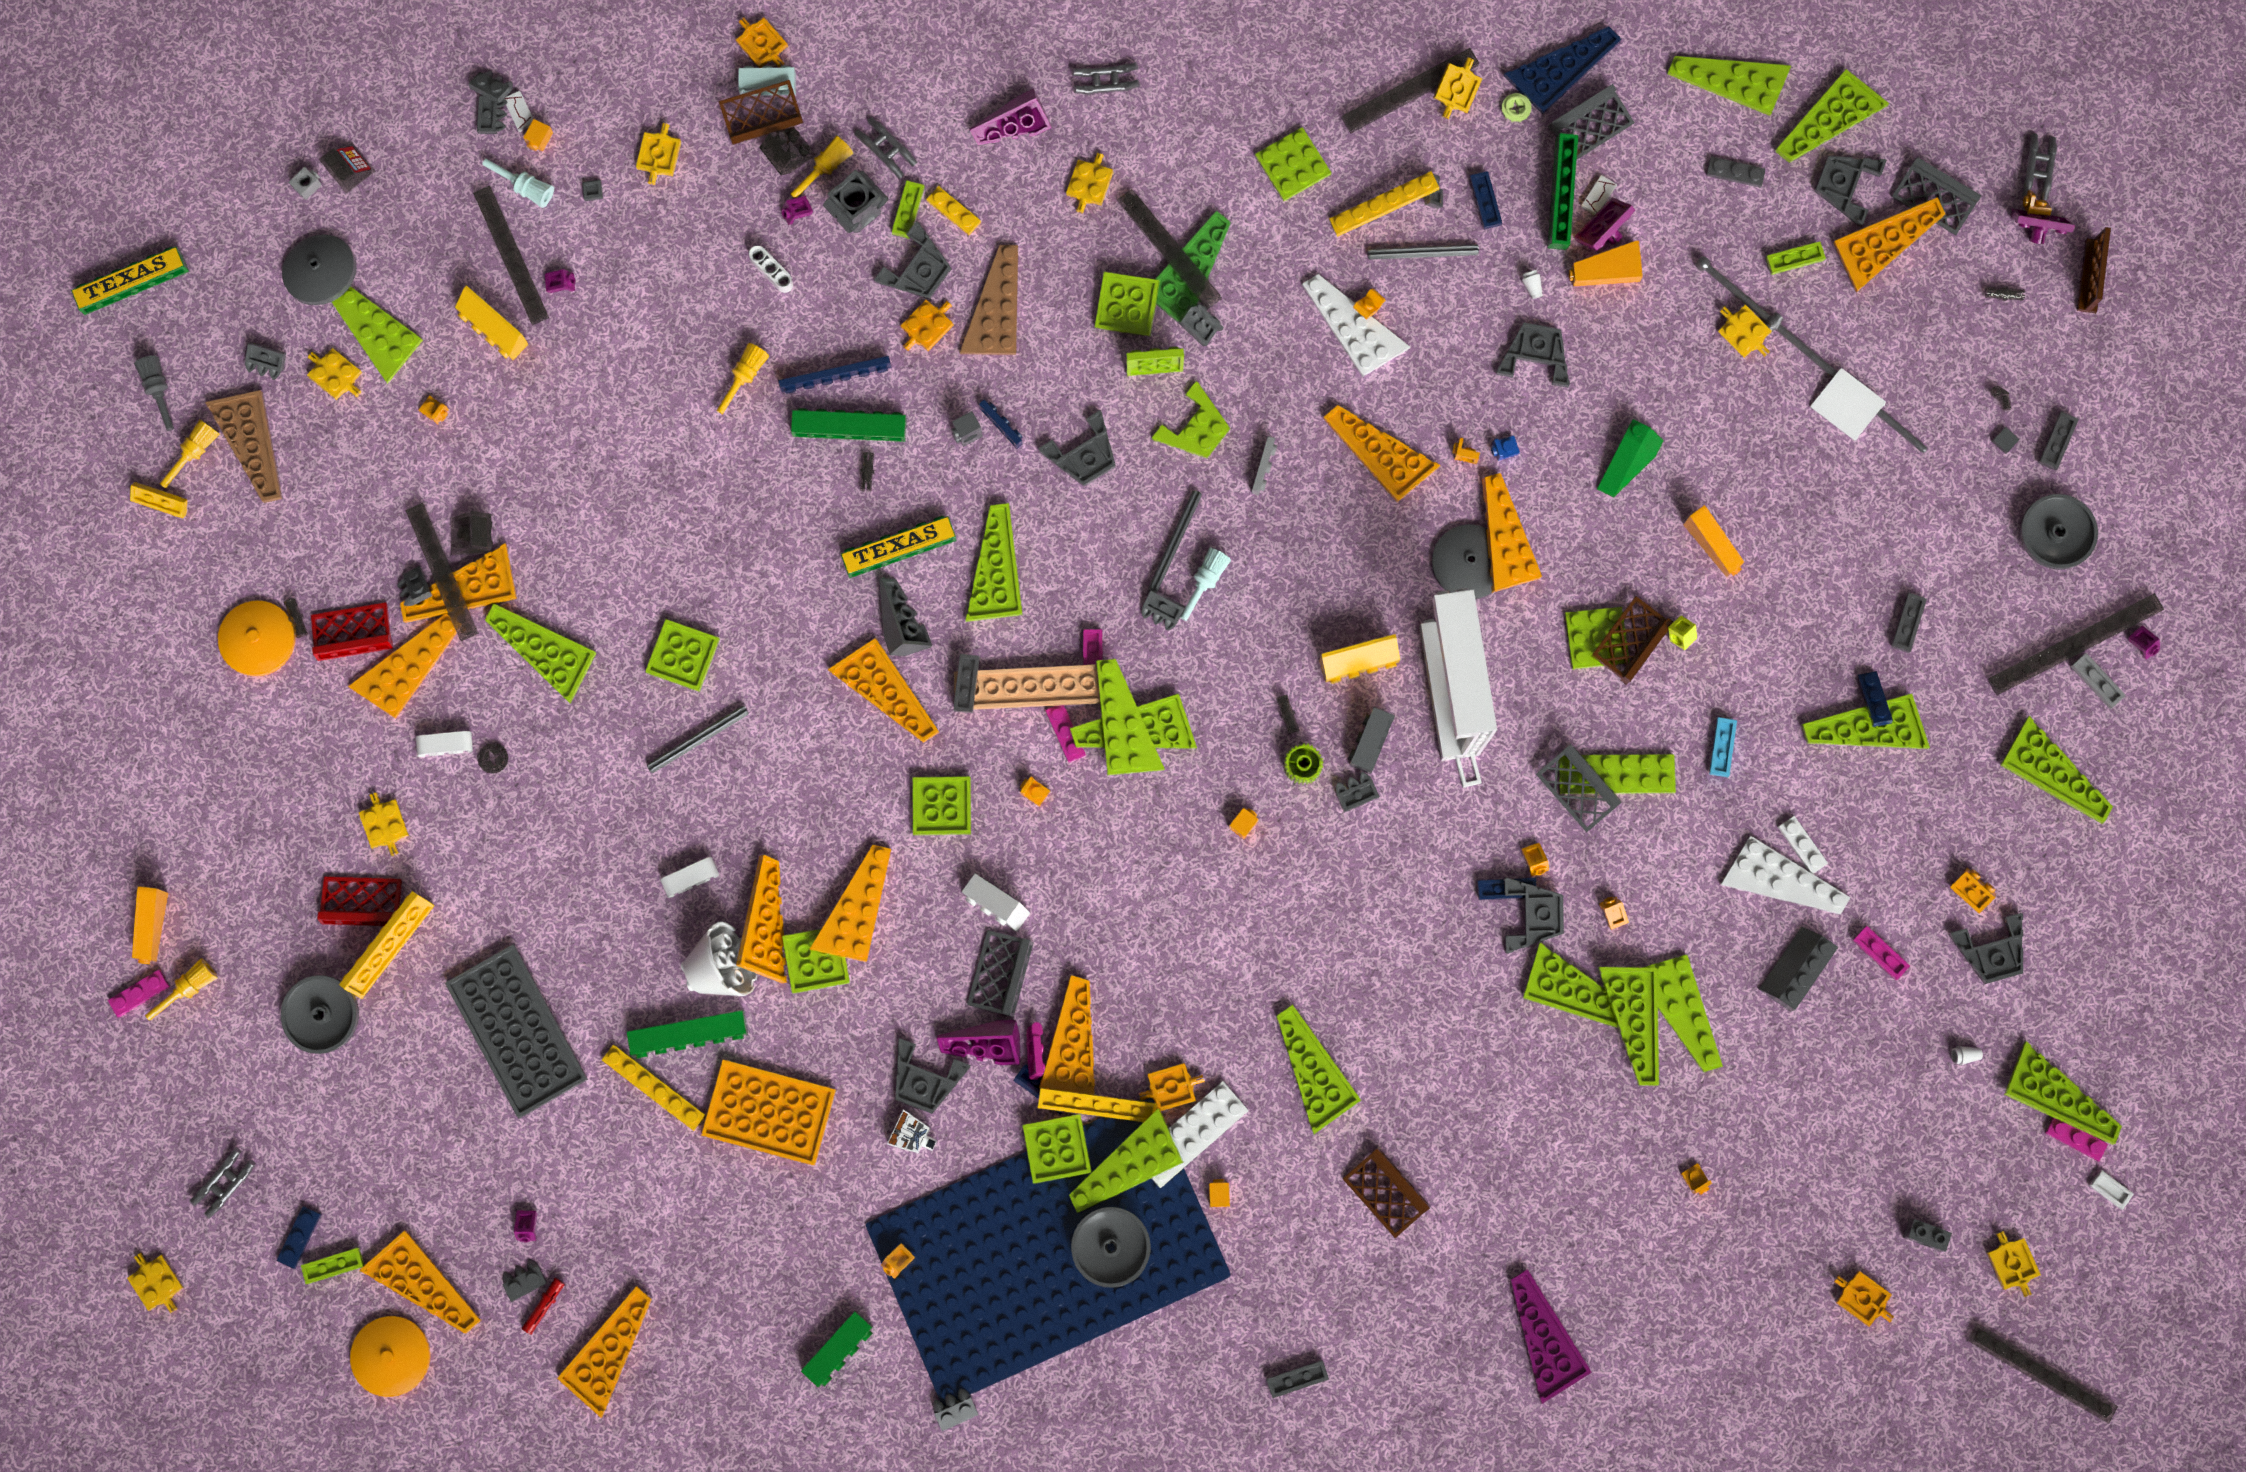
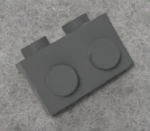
[1178,304,1224,346]

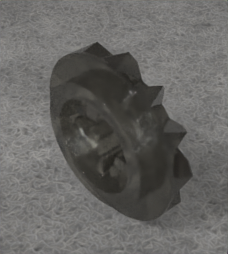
[477,743,509,774]

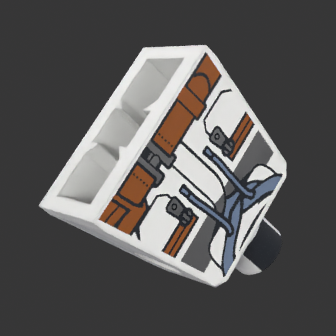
[887,1110,937,1153]

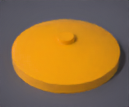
[218,600,296,676]
[350,1316,431,1397]

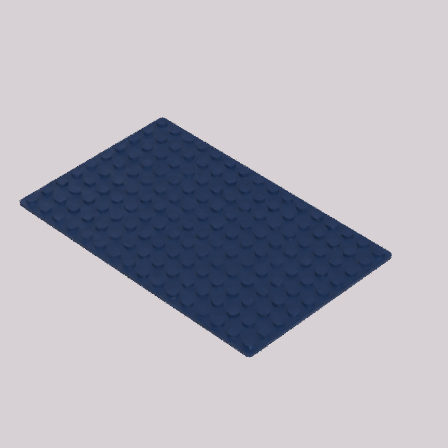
[866,1098,1231,1406]

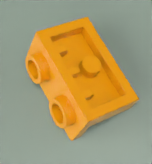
[1950,868,1996,914]

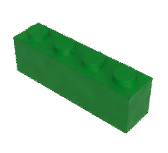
[801,1311,873,1387]

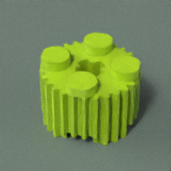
[1284,743,1323,785]

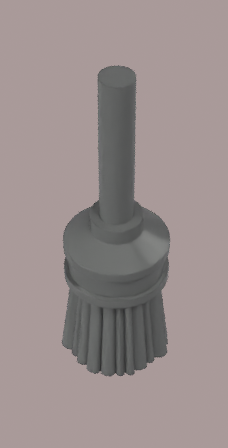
[134,355,174,431]

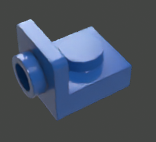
[1490,436,1520,461]

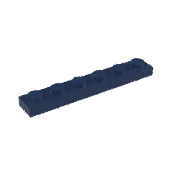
[778,356,892,394]

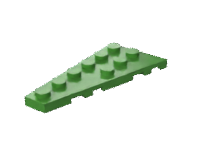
[1155,211,1231,322]

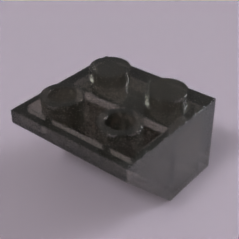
[759,127,816,176]

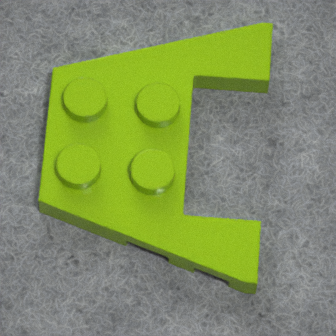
[1152,381,1230,459]

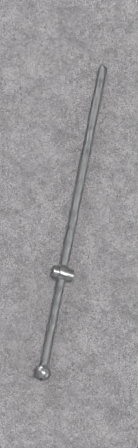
[1695,256,1927,453]

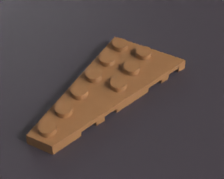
[960,245,1018,355]
[205,390,283,503]

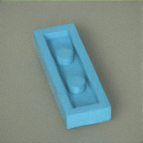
[1709,717,1737,778]

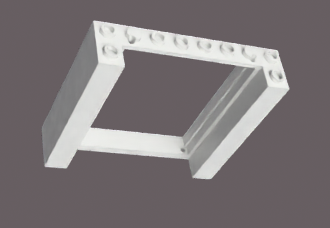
[1419,588,1497,761]

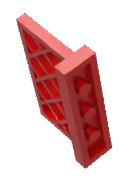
[311,602,394,661]
[317,877,402,926]

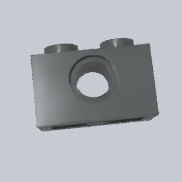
[951,411,983,447]
[1903,1219,1952,1252]

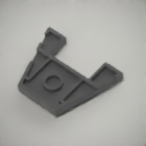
[1815,156,1887,227]
[874,221,952,299]
[1496,323,1570,388]
[1038,410,1116,487]
[1504,877,1564,954]
[1949,913,2023,985]
[896,1038,971,1114]

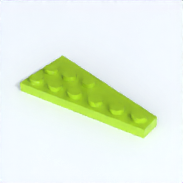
[332,286,423,384]
[1598,967,1659,1086]

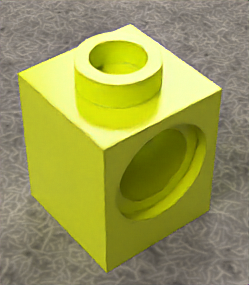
[1668,616,1697,650]

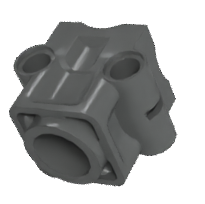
[823,170,888,233]

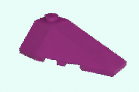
[969,88,1052,145]
[937,1020,1020,1065]

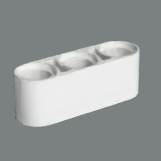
[749,246,793,293]
[416,731,473,757]
[660,857,719,898]

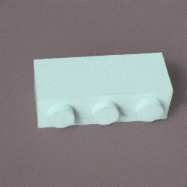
[738,65,796,96]

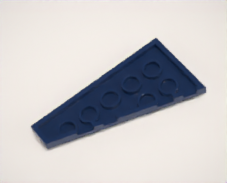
[1504,26,1622,114]

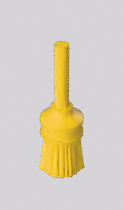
[790,135,854,198]
[716,343,769,415]
[160,419,220,488]
[145,958,218,1021]

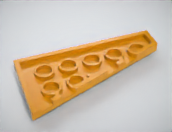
[1833,197,1945,293]
[1323,405,1441,502]
[1482,473,1542,593]
[400,543,517,623]
[348,613,462,719]
[828,638,939,743]
[809,845,891,962]
[736,855,787,983]
[1039,975,1095,1095]
[359,1231,482,1334]
[557,1286,652,1418]

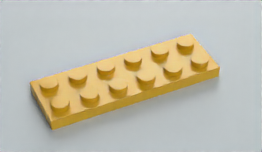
[339,891,434,999]

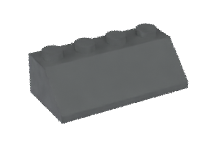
[1759,927,1838,1012]

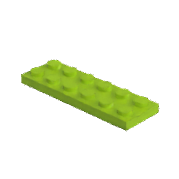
[1559,754,1676,794]

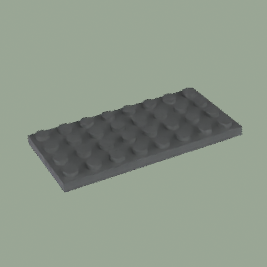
[445,944,588,1119]

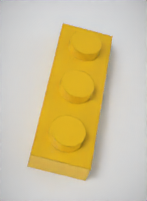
[926,186,981,236]
[130,482,187,518]

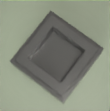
[582,180,603,201]
[1992,427,2020,454]

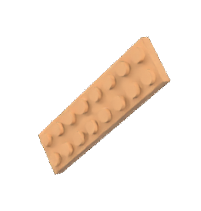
[954,665,1100,710]

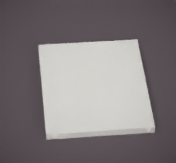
[1810,368,1886,441]

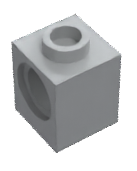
[288,167,322,200]

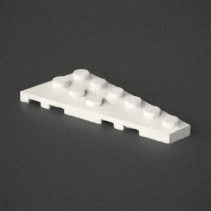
[1302,274,1410,377]
[1720,836,1850,915]

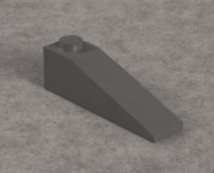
[879,578,932,656]

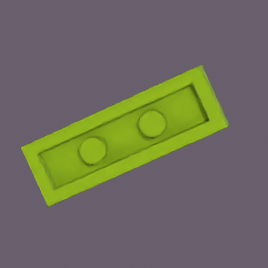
[892,180,925,239]
[1766,241,1826,275]
[301,1248,365,1285]

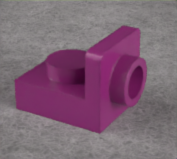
[781,196,813,225]
[545,269,576,293]
[2128,625,2160,660]
[514,1210,538,1243]

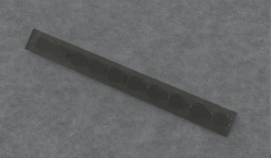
[1987,593,2165,696]

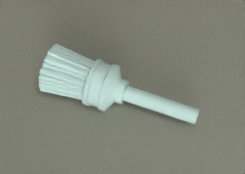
[483,159,555,208]
[1180,547,1231,621]

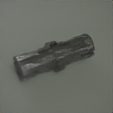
[1985,286,2025,301]
[860,452,875,492]
[284,598,308,638]
[1276,695,1300,735]

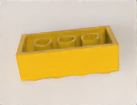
[455,285,528,360]
[1319,634,1400,684]

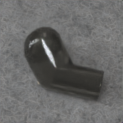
[1990,386,2012,411]

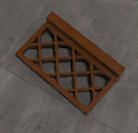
[719,80,803,145]
[2077,227,2111,314]
[1591,596,1673,685]
[1343,1147,1431,1238]

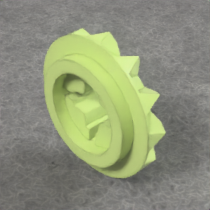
[1502,93,1531,123]

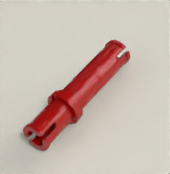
[521,1278,565,1335]

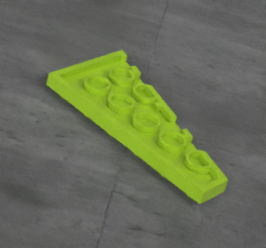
[1667,56,1791,116]
[1775,69,1890,163]
[966,503,1023,622]
[485,603,596,704]
[1096,659,1165,776]
[1070,694,1197,749]
[1801,694,1930,749]
[2000,716,2113,824]
[1523,943,1619,1029]
[1642,955,1723,1072]
[1276,1005,1361,1135]
[2004,1041,2122,1145]
[1069,1108,1184,1213]

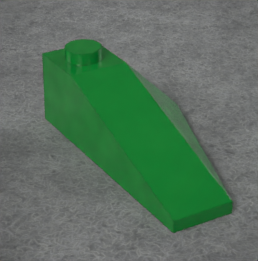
[1597,419,1664,498]

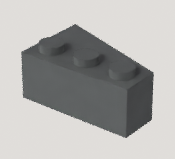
[1348,707,1395,774]

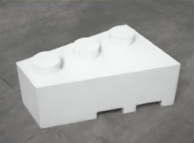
[962,874,1030,932]

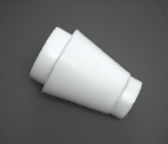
[1522,270,1543,299]
[1951,1046,1983,1065]

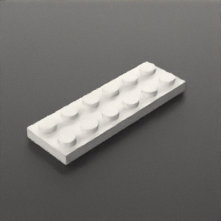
[1151,1081,1248,1188]

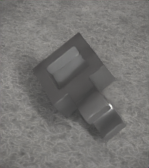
[1425,174,1443,209]

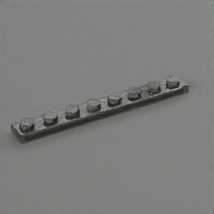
[1341,48,1479,134]
[473,186,549,326]
[1117,189,1222,310]
[405,503,479,642]
[1967,1324,2118,1424]

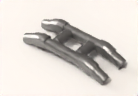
[1072,62,1140,95]
[854,117,918,179]
[2022,133,2057,201]
[189,1147,256,1219]

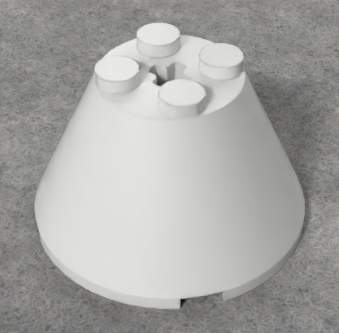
[681,922,757,996]

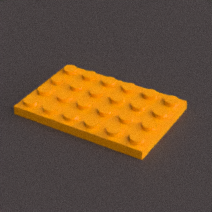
[701,1060,836,1166]

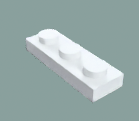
[1777,816,1828,874]

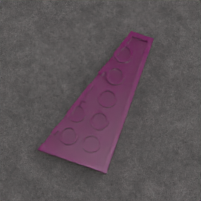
[1510,1269,1592,1404]

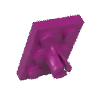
[1574,197,1636,251]
[2011,208,2075,244]

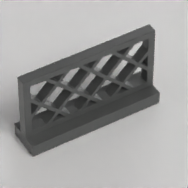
[1547,84,1635,159]
[1892,157,1982,236]
[1536,744,1622,833]
[967,930,1034,1018]

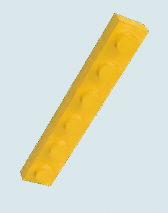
[1329,171,1440,237]
[602,1045,706,1131]
[1037,1088,1157,1122]

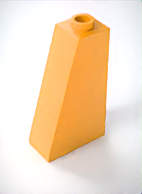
[1569,241,1643,286]
[1683,505,1744,577]
[132,886,168,965]

